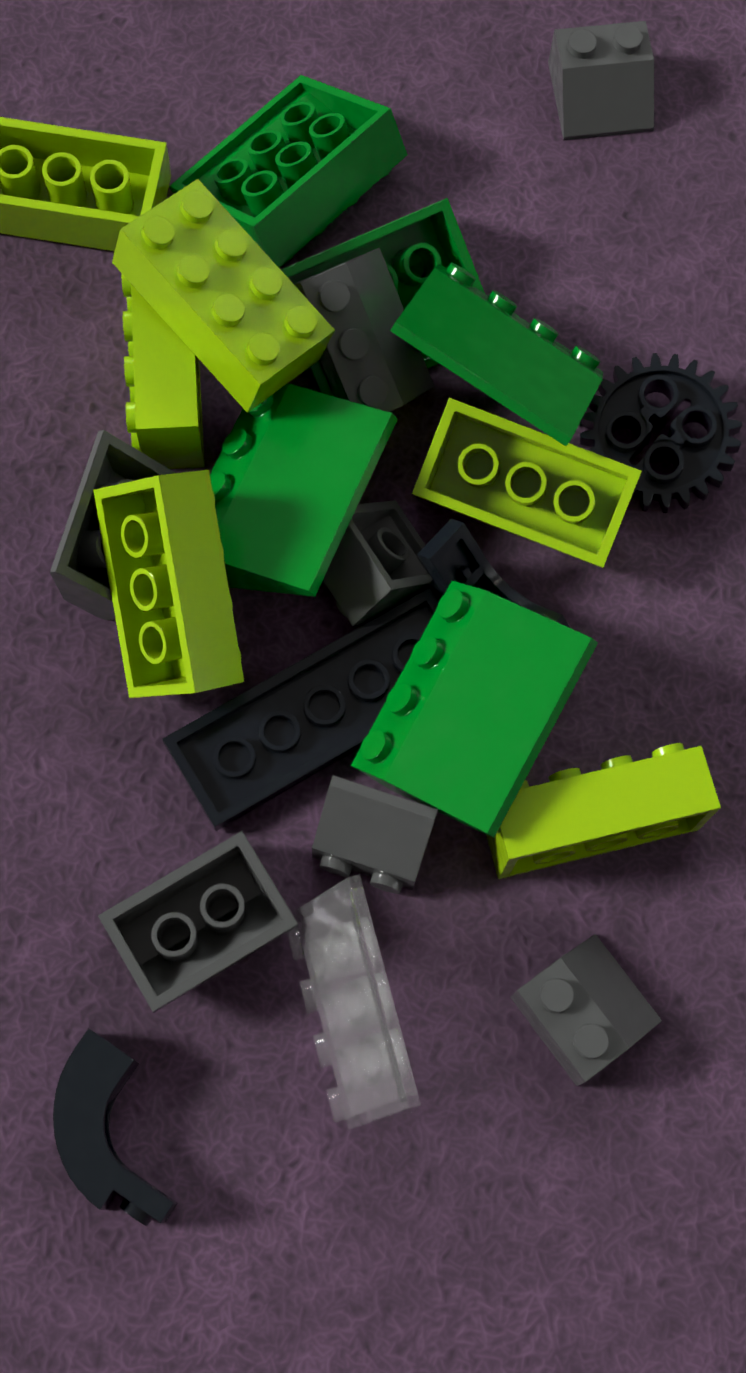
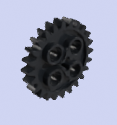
[580,353,742,513]

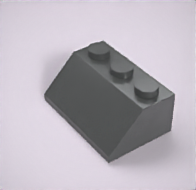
[294,248,434,412]
[50,430,175,621]
[98,831,298,1013]

